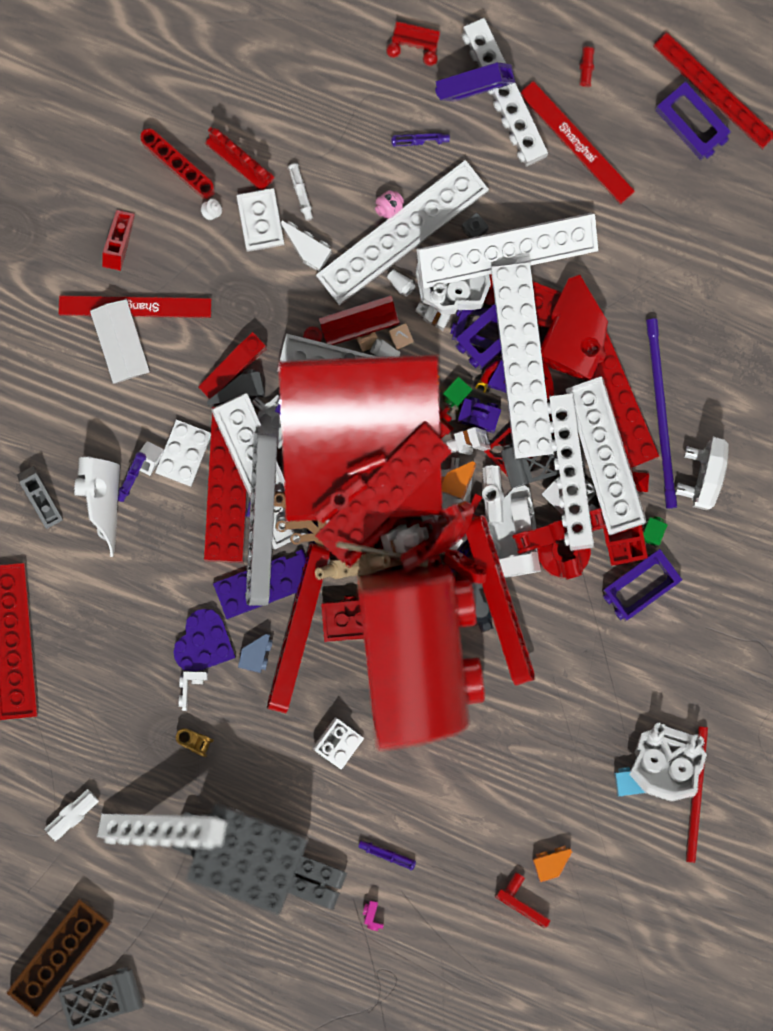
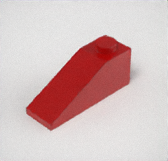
[102,210,135,271]

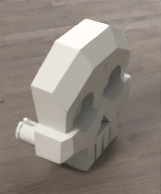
[416,263,491,315]
[675,437,728,510]
[629,723,707,801]

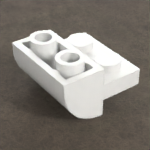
[312,717,364,770]

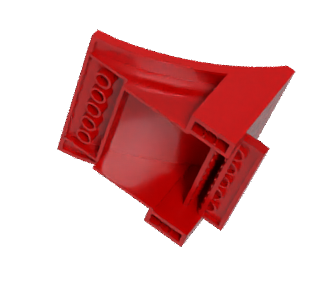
[279,355,443,521]

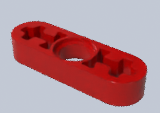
[443,549,487,584]

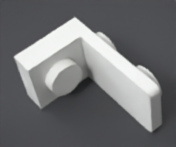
[179,672,208,711]

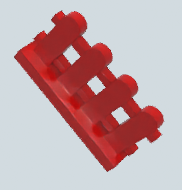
[205,127,275,191]

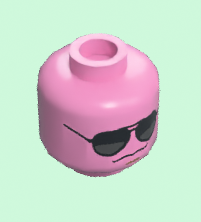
[375,190,404,219]

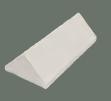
[90,300,150,384]

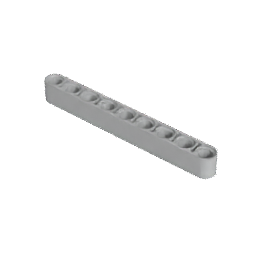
[246,433,277,606]

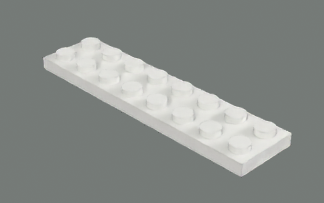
[566,377,647,535]
[211,393,308,550]

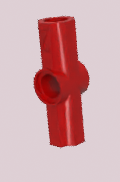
[312,473,368,524]

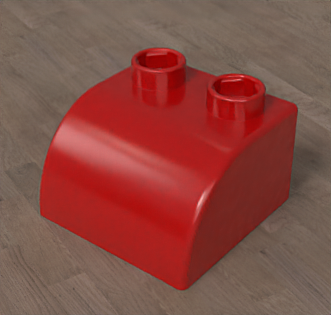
[357,564,485,750]

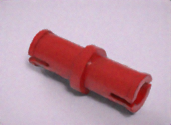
[579,47,595,87]
[347,452,387,478]

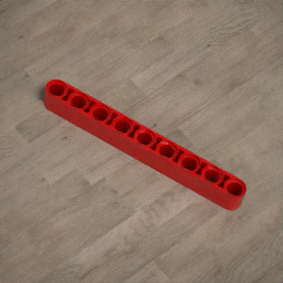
[466,515,535,686]
[267,543,330,714]

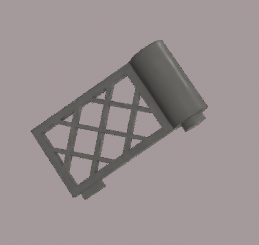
[501,431,585,488]
[58,967,144,1031]

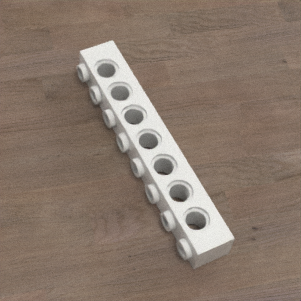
[462,18,548,166]
[547,394,594,551]
[97,814,226,849]

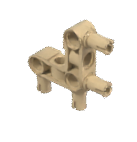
[315,548,412,579]

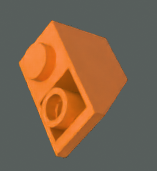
[533,846,572,882]

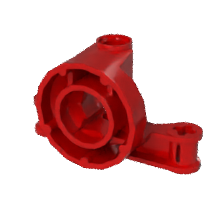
[512,508,607,580]

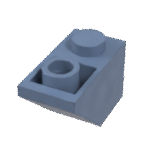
[238,634,273,673]

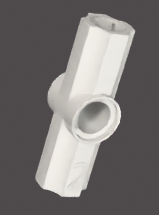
[482,465,504,525]
[45,789,99,841]

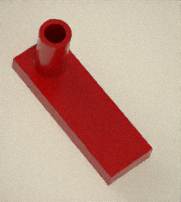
[495,872,550,929]

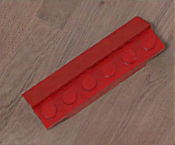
[597,445,648,566]

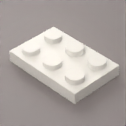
[237,188,284,252]
[155,420,211,487]

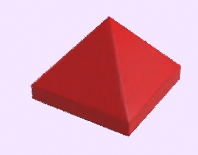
[632,472,649,492]

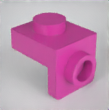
[362,900,384,931]

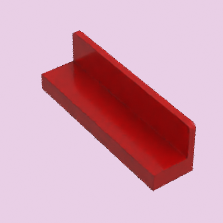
[319,296,400,345]

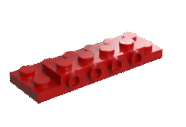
[321,596,364,642]

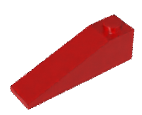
[198,332,267,399]

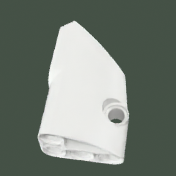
[75,457,120,557]
[484,485,541,578]

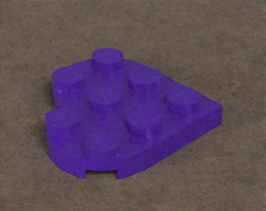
[173,609,236,672]

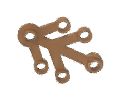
[274,491,326,546]

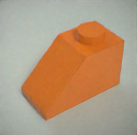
[441,462,476,501]

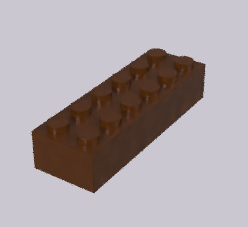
[6,898,112,1018]

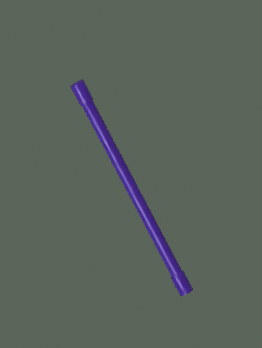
[646,319,678,509]

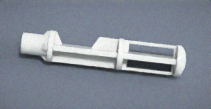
[288,163,313,220]

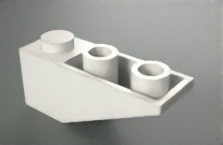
[281,221,332,272]

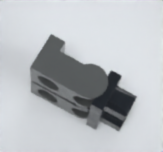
[472,583,493,633]

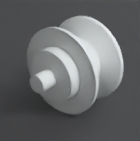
[201,199,222,220]

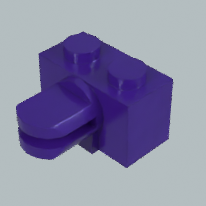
[458,397,502,434]

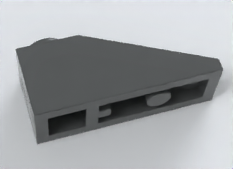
[207,369,265,408]
[17,466,63,529]

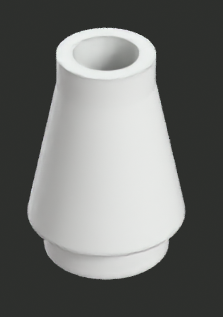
[387,270,415,297]
[371,339,400,357]

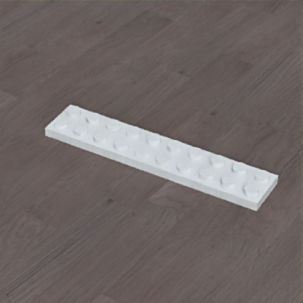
[316,160,489,306]
[417,213,598,288]
[491,263,554,459]

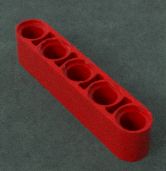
[140,128,215,199]

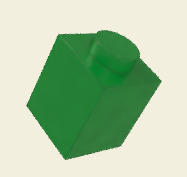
[443,377,473,408]
[643,516,668,547]

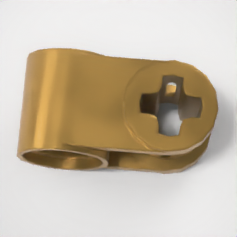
[176,728,214,758]

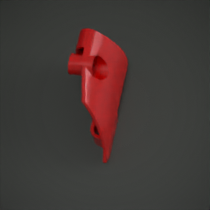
[540,275,608,381]
[401,501,474,573]

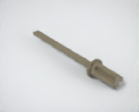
[336,541,429,568]

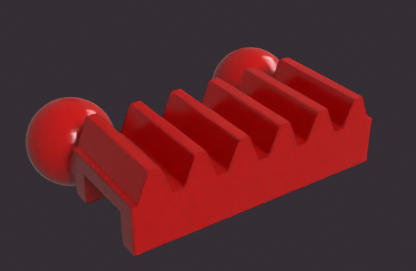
[386,22,440,66]

